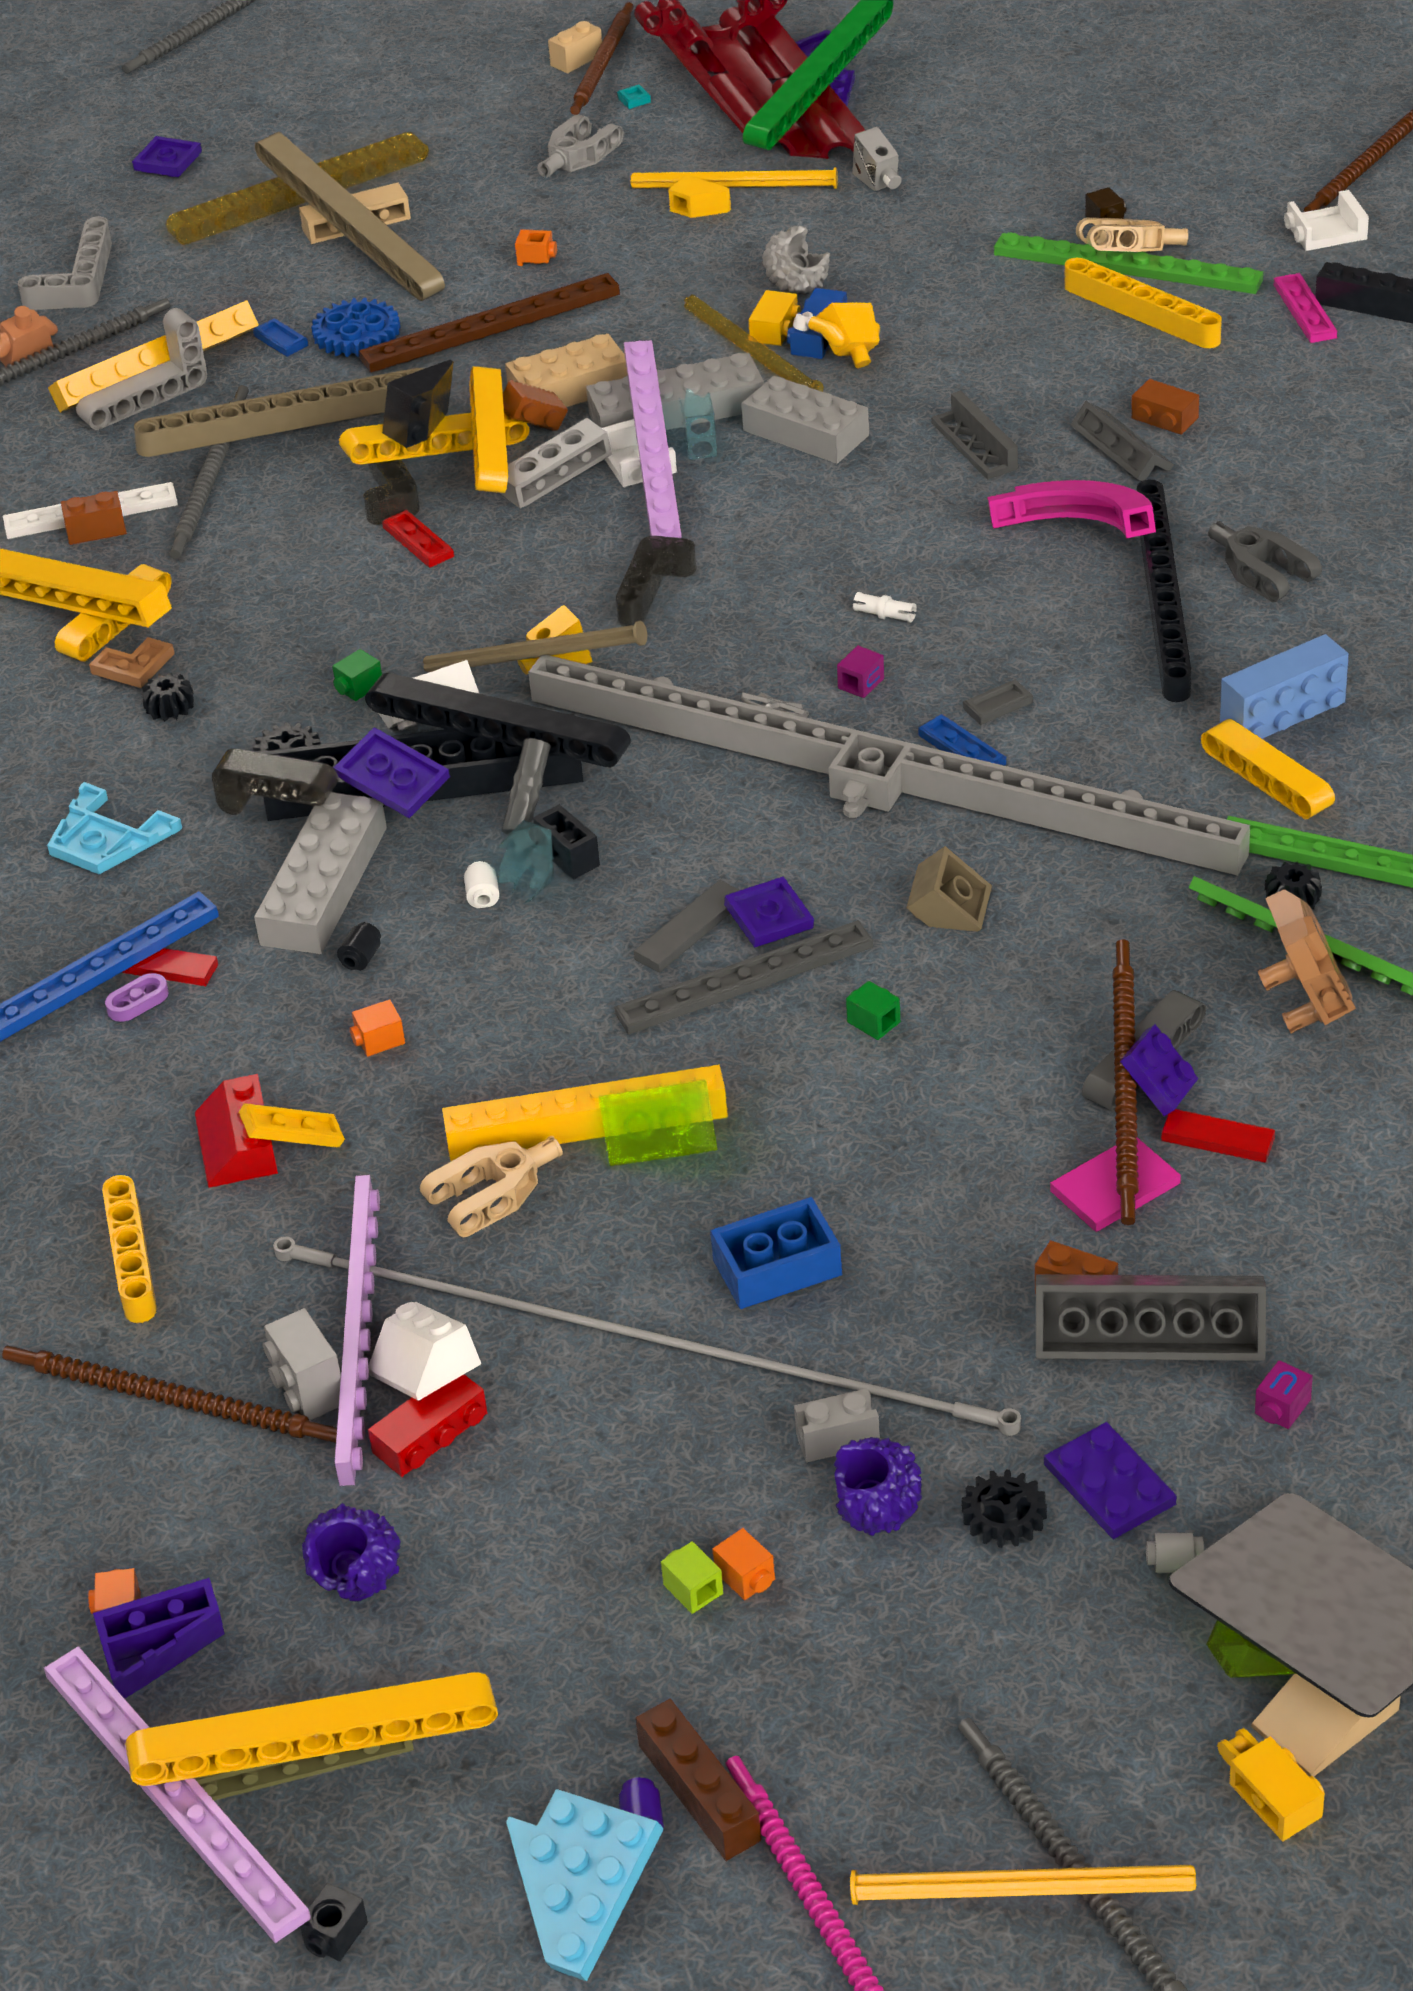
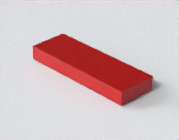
[382,510,454,568]
[122,948,218,986]
[1161,1109,1275,1163]

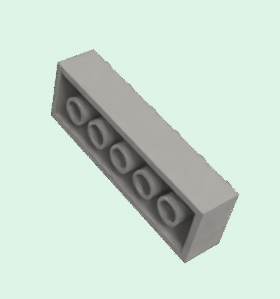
[586,352,764,430]
[254,791,387,954]

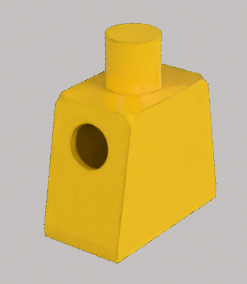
[517,605,593,675]

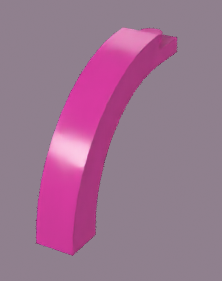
[987,480,1156,538]

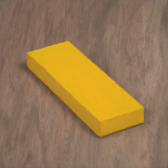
[239,1104,345,1147]

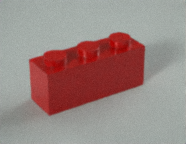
[368,1374,487,1477]

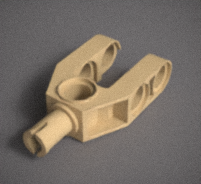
[1076,218,1188,252]
[420,1136,563,1237]

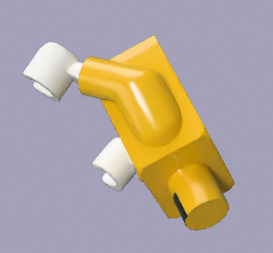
[793,303,880,368]

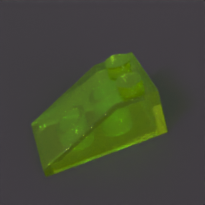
[598,1079,718,1166]

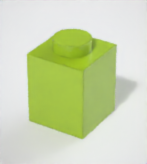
[661,1541,724,1614]

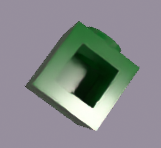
[332,649,382,701]
[846,981,901,1040]

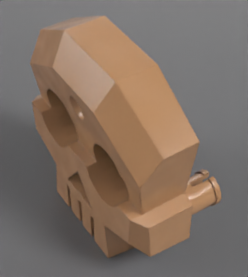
[1258,889,1356,1034]

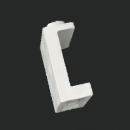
[1284,190,1369,251]
[602,419,677,487]

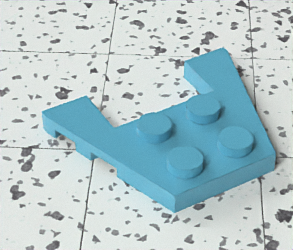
[47,782,182,874]

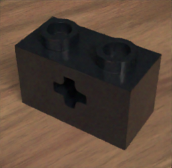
[533,804,600,880]

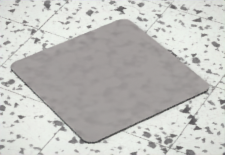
[1169,1493,1413,1718]

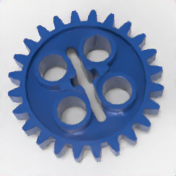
[311,298,401,357]

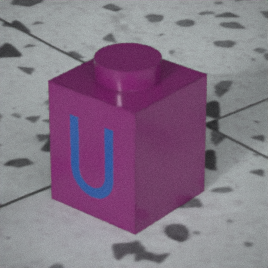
[837,645,884,698]
[1255,1360,1313,1429]

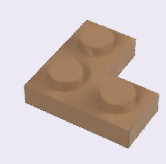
[89,637,175,688]

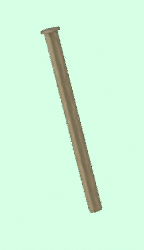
[423,620,647,672]

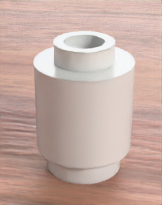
[464,861,499,908]

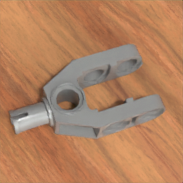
[537,114,623,178]

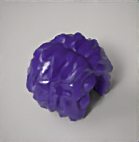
[834,1437,922,1536]
[302,1503,401,1602]

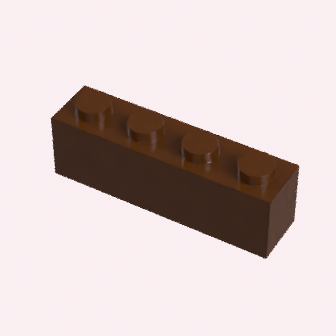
[635,1698,761,1861]

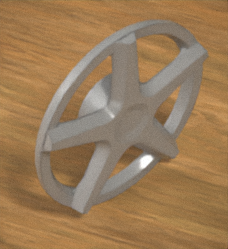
[741,692,809,718]

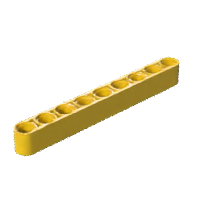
[125,1672,498,1786]

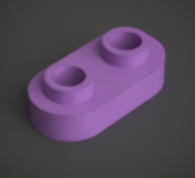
[105,973,169,1022]

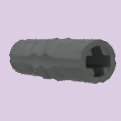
[502,738,551,838]

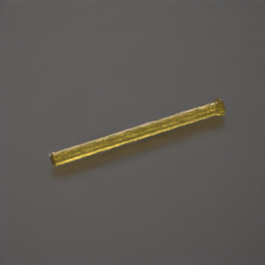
[684,294,824,392]

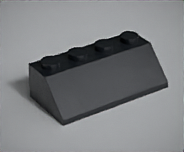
[1315,262,1413,323]

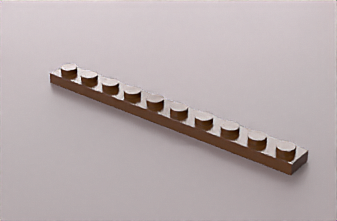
[359,273,620,373]

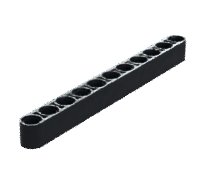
[1136,479,1191,702]

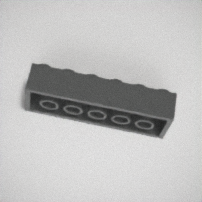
[1036,1274,1266,1361]

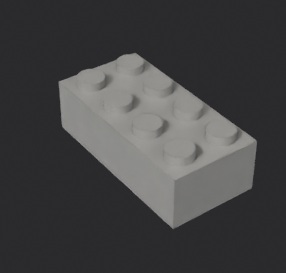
[741,376,869,464]

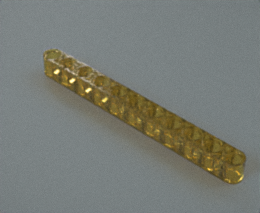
[166,132,429,245]

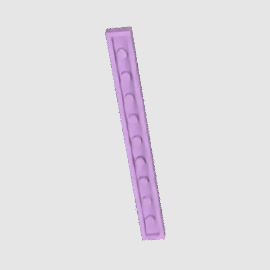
[624,340,682,547]
[335,1175,380,1486]
[44,1646,311,1943]

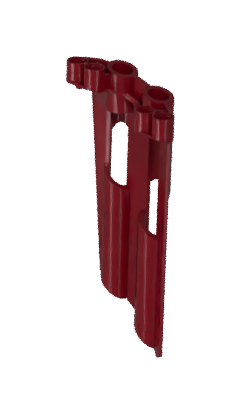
[634,0,866,159]

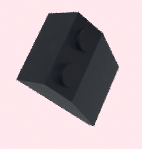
[382,359,454,448]

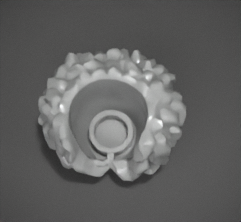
[762,225,830,295]

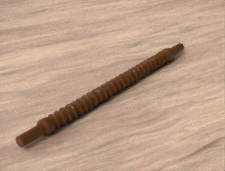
[570,2,634,115]
[1304,109,1413,212]
[1112,939,1139,1225]
[2,1345,337,1443]

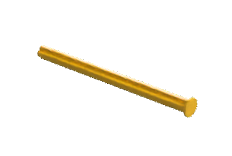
[630,167,838,189]
[850,1865,1196,1905]

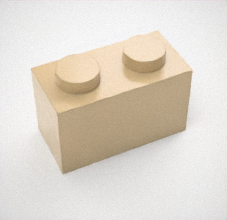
[548,21,602,74]

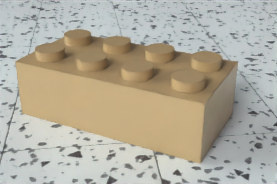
[505,334,628,407]

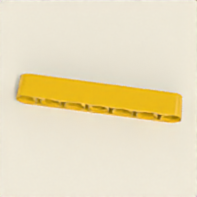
[1065,258,1222,348]
[469,366,508,493]
[339,410,529,465]

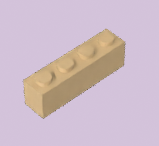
[299,182,411,244]

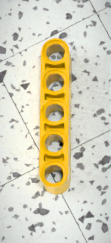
[55,564,172,662]
[1201,719,1335,819]
[102,1175,157,1323]

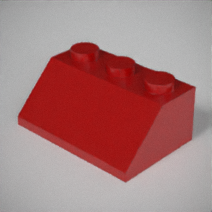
[195,1074,278,1188]

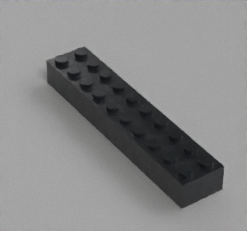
[261,713,584,821]

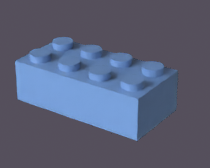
[1220,634,1349,739]

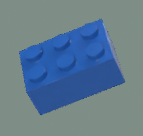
[710,1197,842,1309]

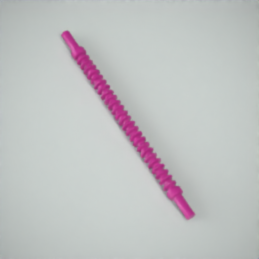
[725,1756,884,1991]

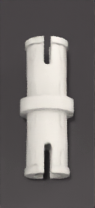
[853,592,917,623]

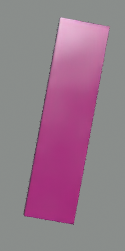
[1274,273,1337,343]

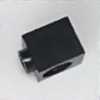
[300,1883,368,1962]

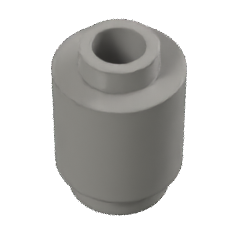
[1146,1532,1204,1573]

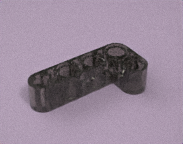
[363,459,420,525]
[616,536,697,627]
[212,748,339,815]

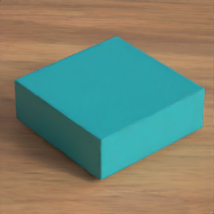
[617,84,651,109]

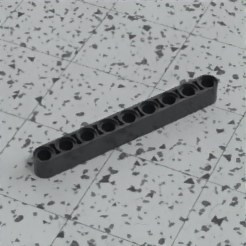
[365,673,631,768]

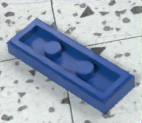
[918,714,1006,766]

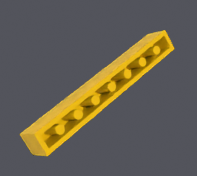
[48,300,259,413]
[0,548,172,627]
[442,1064,728,1161]

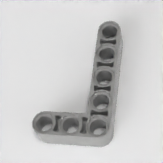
[17,216,112,310]
[76,308,207,430]

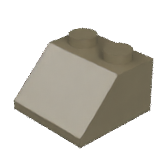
[906,846,992,932]

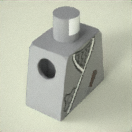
[852,127,902,191]

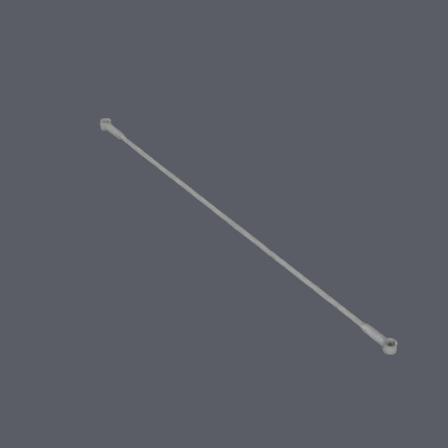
[273,1237,1021,1436]

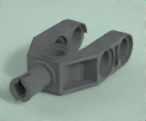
[1208,521,1322,602]

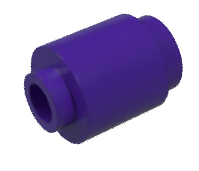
[618,1777,664,1828]

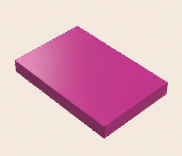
[1050,1137,1181,1232]

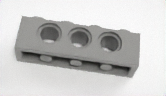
[500,418,612,508]

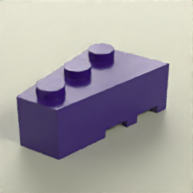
[93,1578,225,1699]

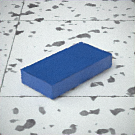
[253,318,308,357]

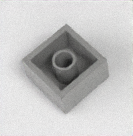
[263,1308,341,1421]

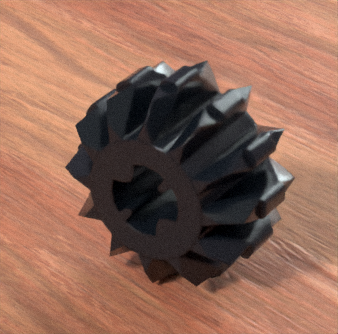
[142,672,194,722]
[1264,861,1322,910]

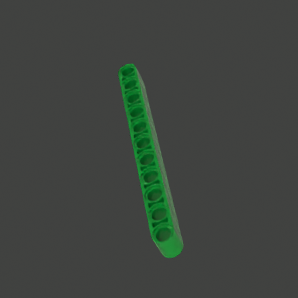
[743,0,893,150]

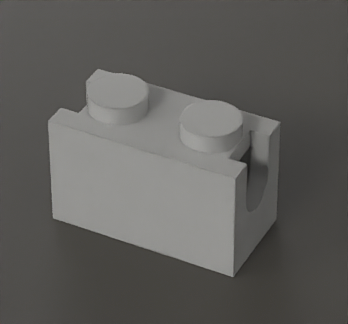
[794,1388,880,1463]

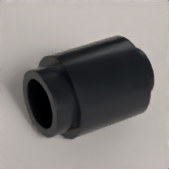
[337,922,381,971]

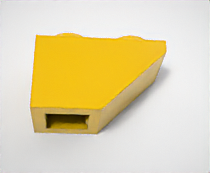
[668,175,731,218]

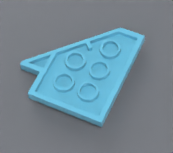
[506,1789,664,1981]

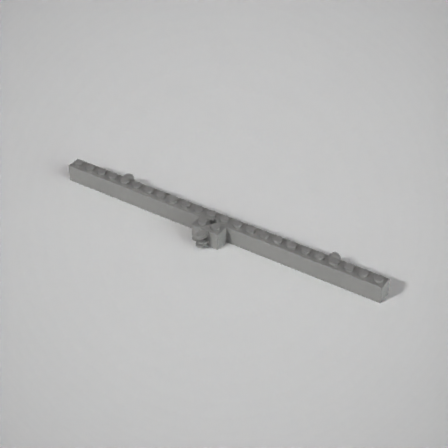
[528,655,1250,876]

